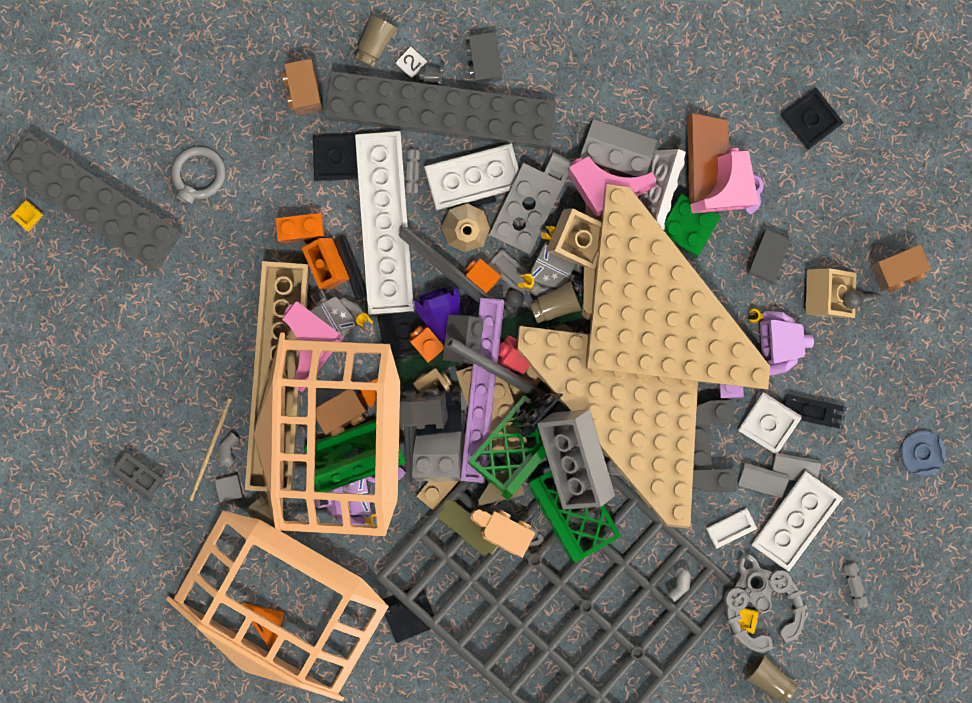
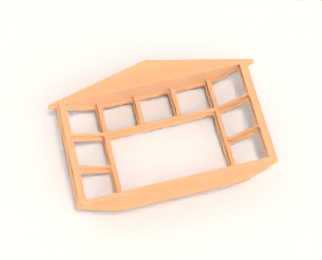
[254,333,400,536]
[166,511,389,701]

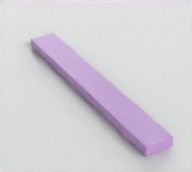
[461,298,504,483]

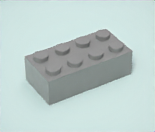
[537,409,615,509]

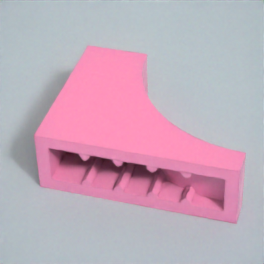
[690,148,759,213]
[568,156,657,219]
[282,301,344,392]

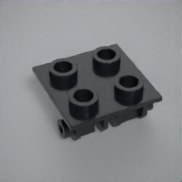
[416,390,462,436]
[510,393,563,437]
[382,587,434,643]

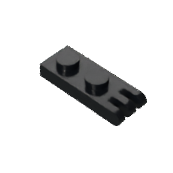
[784,394,847,430]

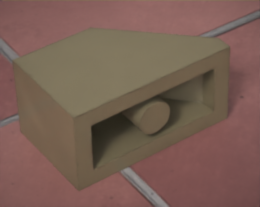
[477,469,524,506]

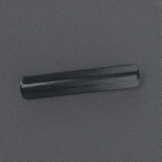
[334,235,367,300]

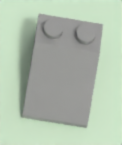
[412,413,464,481]

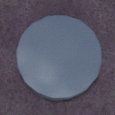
[900,431,946,476]

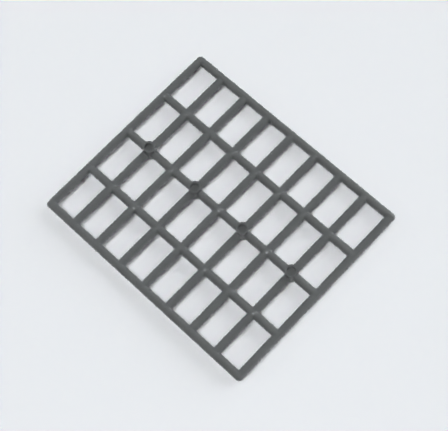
[376,454,736,703]

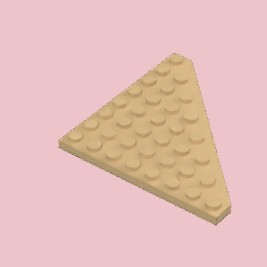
[586,184,770,390]
[517,326,698,529]

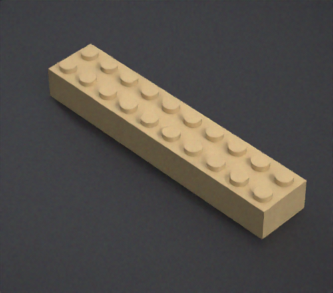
[245,261,310,492]

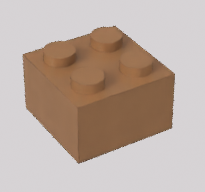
[282,59,323,116]
[871,245,931,293]
[316,389,368,437]

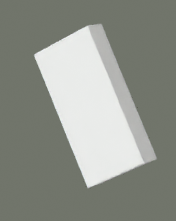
[706,508,757,549]

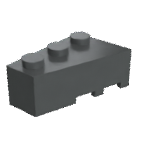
[374,389,448,429]

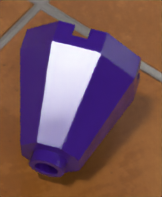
[412,286,460,344]

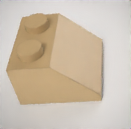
[546,209,601,270]
[805,268,856,318]

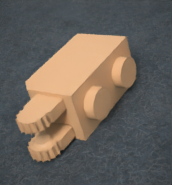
[470,509,535,558]

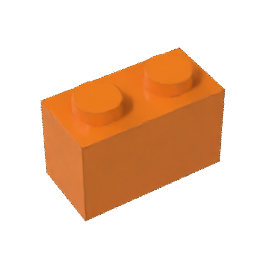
[276,213,325,244]
[302,238,350,289]

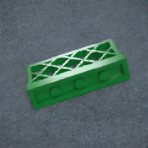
[467,395,547,501]
[527,471,622,564]

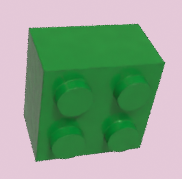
[664,194,721,258]

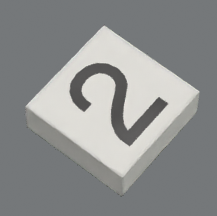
[396,47,427,79]

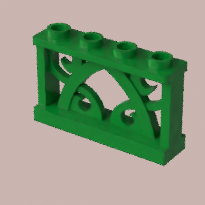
[304,419,405,492]

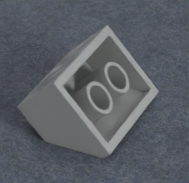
[580,119,657,178]

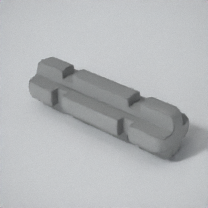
[406,149,420,194]
[844,563,868,608]

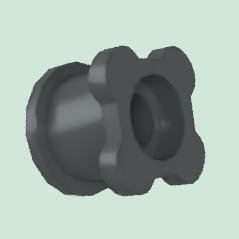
[419,64,444,86]

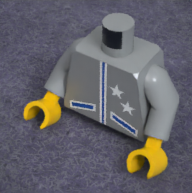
[518,226,583,297]
[310,290,373,336]

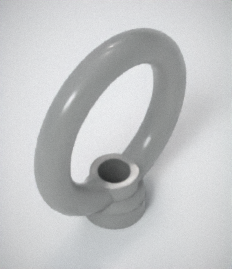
[171,147,225,205]

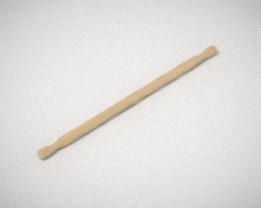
[189,398,232,502]

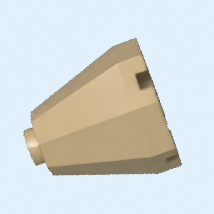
[441,203,490,252]

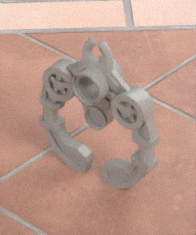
[723,555,808,653]

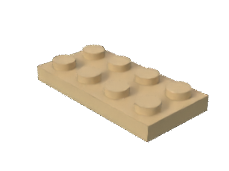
[456,359,528,458]

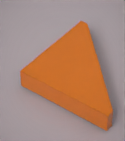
[242,603,284,650]

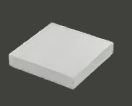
[738,392,802,453]

